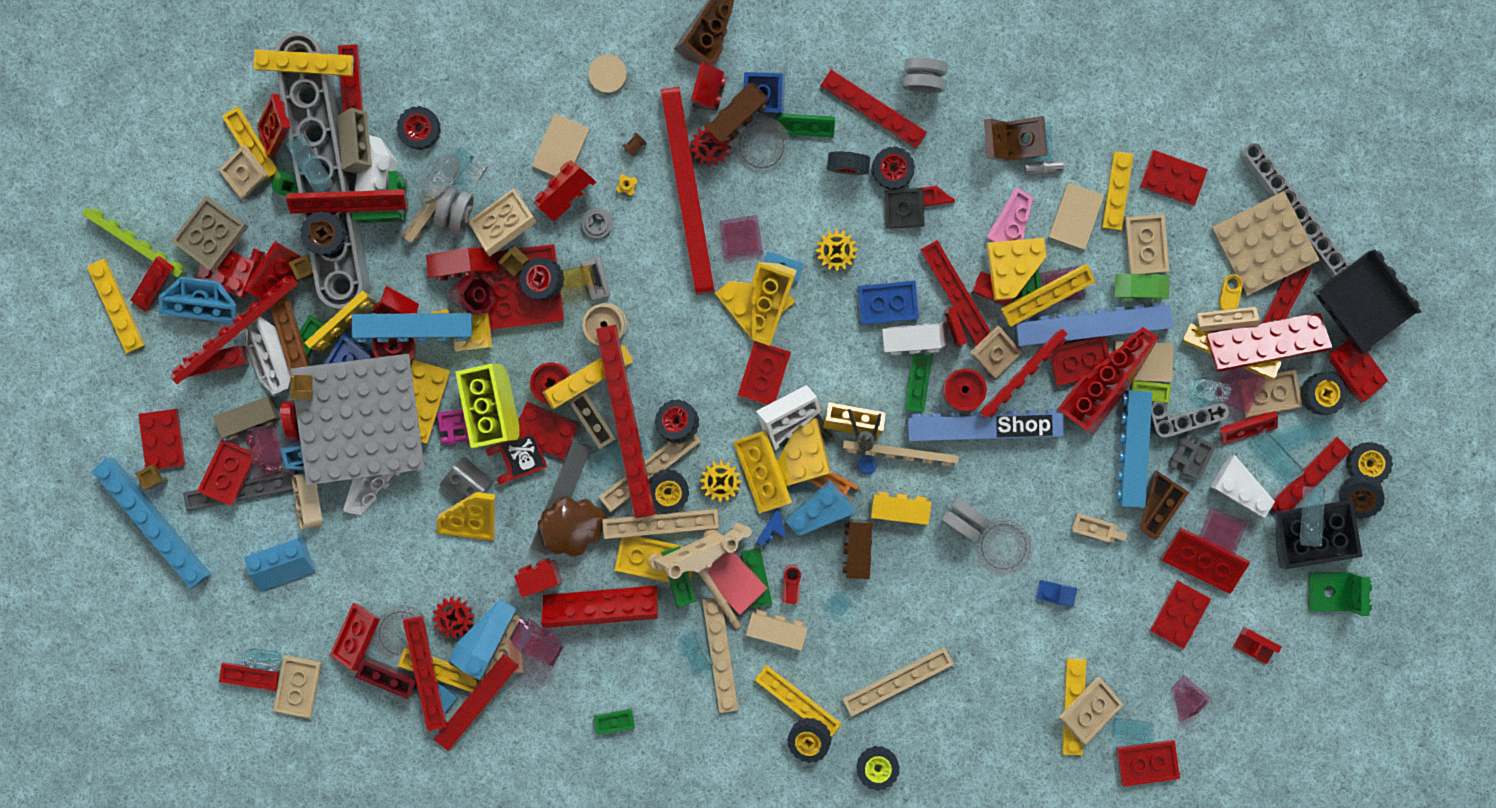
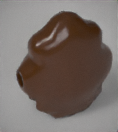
[537,496,607,557]

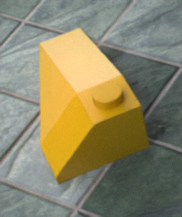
[752,262,797,346]

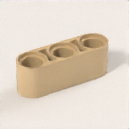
[292,473,322,530]

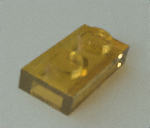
[561,265,595,290]

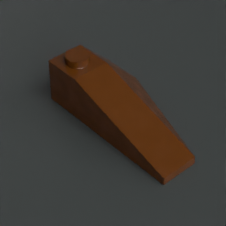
[673,0,734,66]

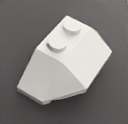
[355,135,398,212]
[246,317,291,395]

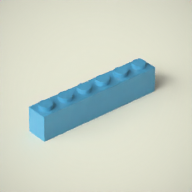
[352,313,472,342]
[1116,390,1152,508]

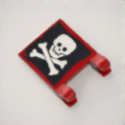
[486,431,548,485]

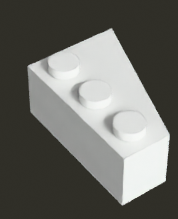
[882,322,949,355]
[756,385,821,451]
[1210,454,1275,518]

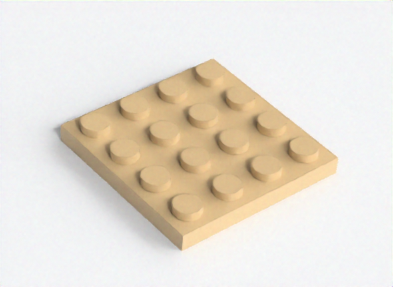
[1212,191,1319,295]

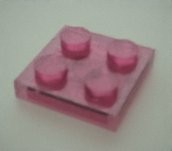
[720,215,763,259]
[1212,368,1265,413]
[1199,508,1247,553]

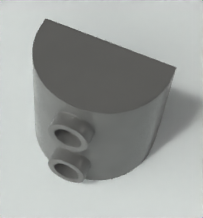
[439,457,494,502]

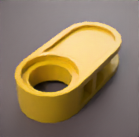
[1219,275,1243,310]

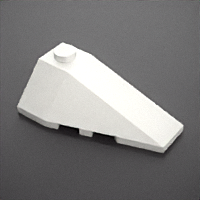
[343,472,401,515]

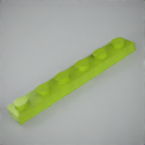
[82,207,188,278]

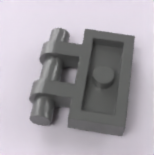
[1169,432,1216,480]

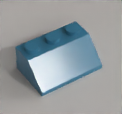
[243,537,316,591]

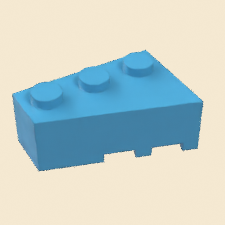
[786,480,856,536]

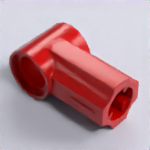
[782,564,801,604]

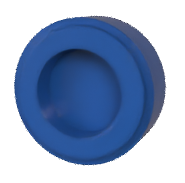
[857,455,877,475]

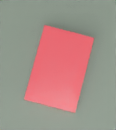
[706,552,767,615]

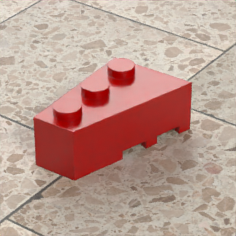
[533,160,597,222]
[426,248,497,281]

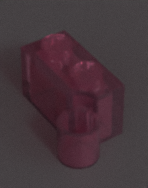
[246,424,283,476]

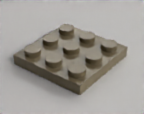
[171,196,249,273]

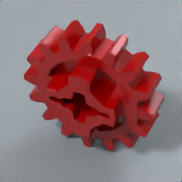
[690,125,732,167]
[432,596,475,638]

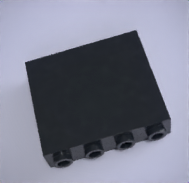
[1313,249,1422,354]

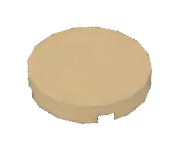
[588,54,627,93]

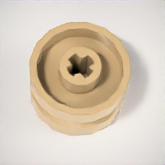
[582,303,628,345]

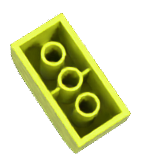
[455,363,519,448]

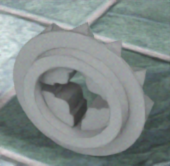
[582,208,612,238]

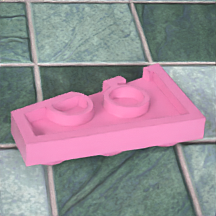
[986,187,1033,242]

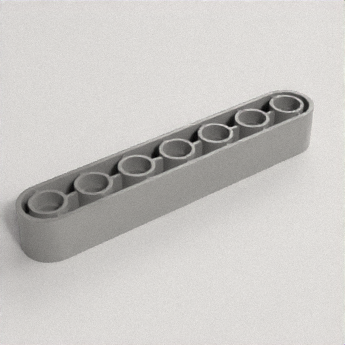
[275,32,371,309]

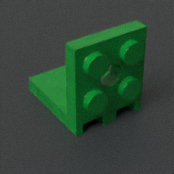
[352,171,409,223]
[1308,572,1372,616]

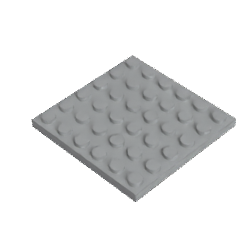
[290,354,425,485]

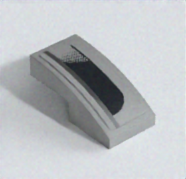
[582,256,611,300]

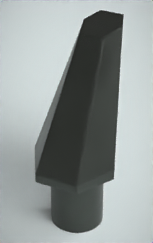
[814,413,833,442]

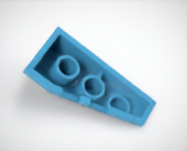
[449,599,517,680]

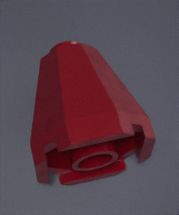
[448,275,496,315]

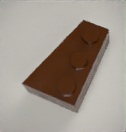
[705,83,770,143]
[1138,470,1189,540]
[842,519,873,579]

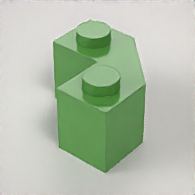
[1114,274,1170,303]

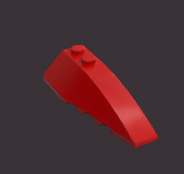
[1058,327,1159,435]

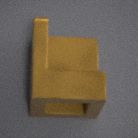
[498,246,530,276]
[289,254,314,282]
[290,375,313,399]
[135,464,168,490]

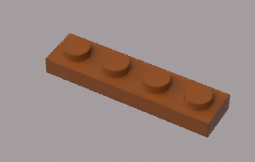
[270,298,310,374]

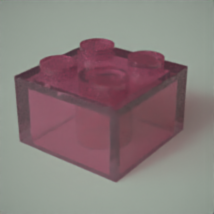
[509,619,564,667]

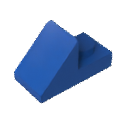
[756,509,786,546]
[1036,580,1078,607]

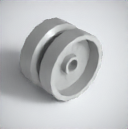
[903,58,948,93]
[434,185,474,234]
[941,497,991,543]

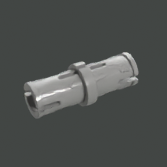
[1024,160,1064,175]

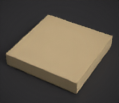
[219,145,269,200]
[970,326,1022,379]

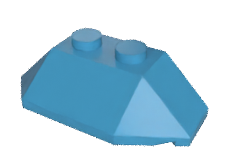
[159,277,237,323]

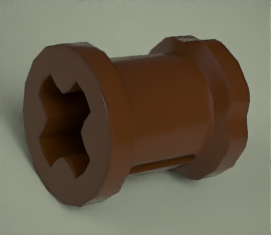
[622,132,647,157]

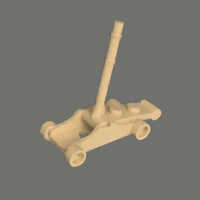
[648,523,752,629]

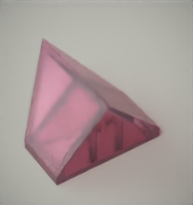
[1171,675,1212,722]

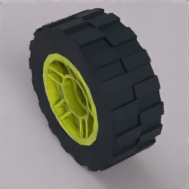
[857,746,899,791]

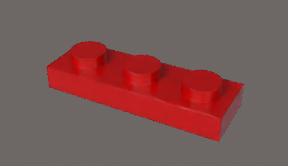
[130,256,175,312]
[1220,411,1278,445]
[219,662,280,691]

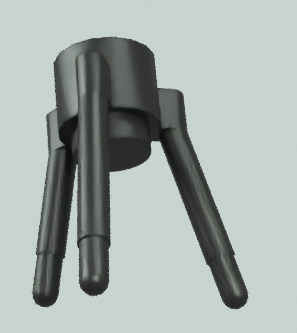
[848,409,882,451]

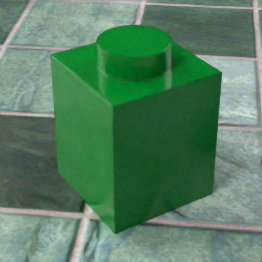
[271,169,298,196]

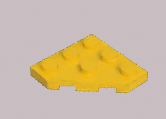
[986,238,1047,301]
[715,281,795,338]
[777,418,832,487]
[437,492,496,541]

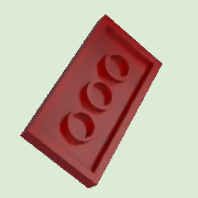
[1161,527,1250,594]

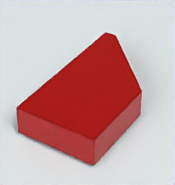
[922,185,955,207]

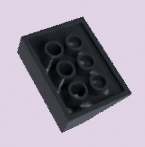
[1275,499,1363,569]

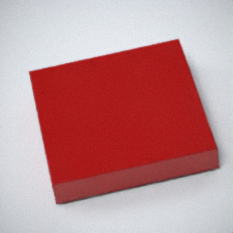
[944,306,967,346]

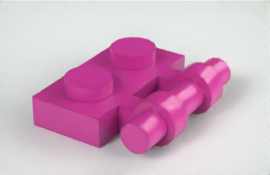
[437,409,470,446]

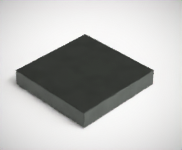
[884,188,925,229]

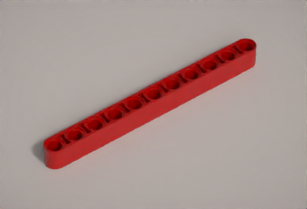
[660,86,715,295]

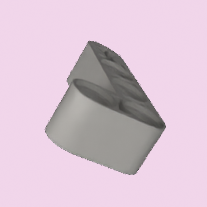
[1151,402,1229,438]

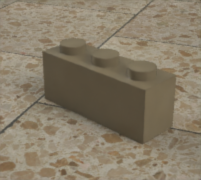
[337,108,372,174]
[568,390,618,449]
[214,396,280,440]

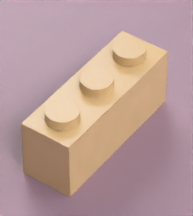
[746,609,808,651]

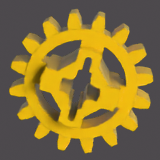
[816,229,858,271]
[700,460,742,502]

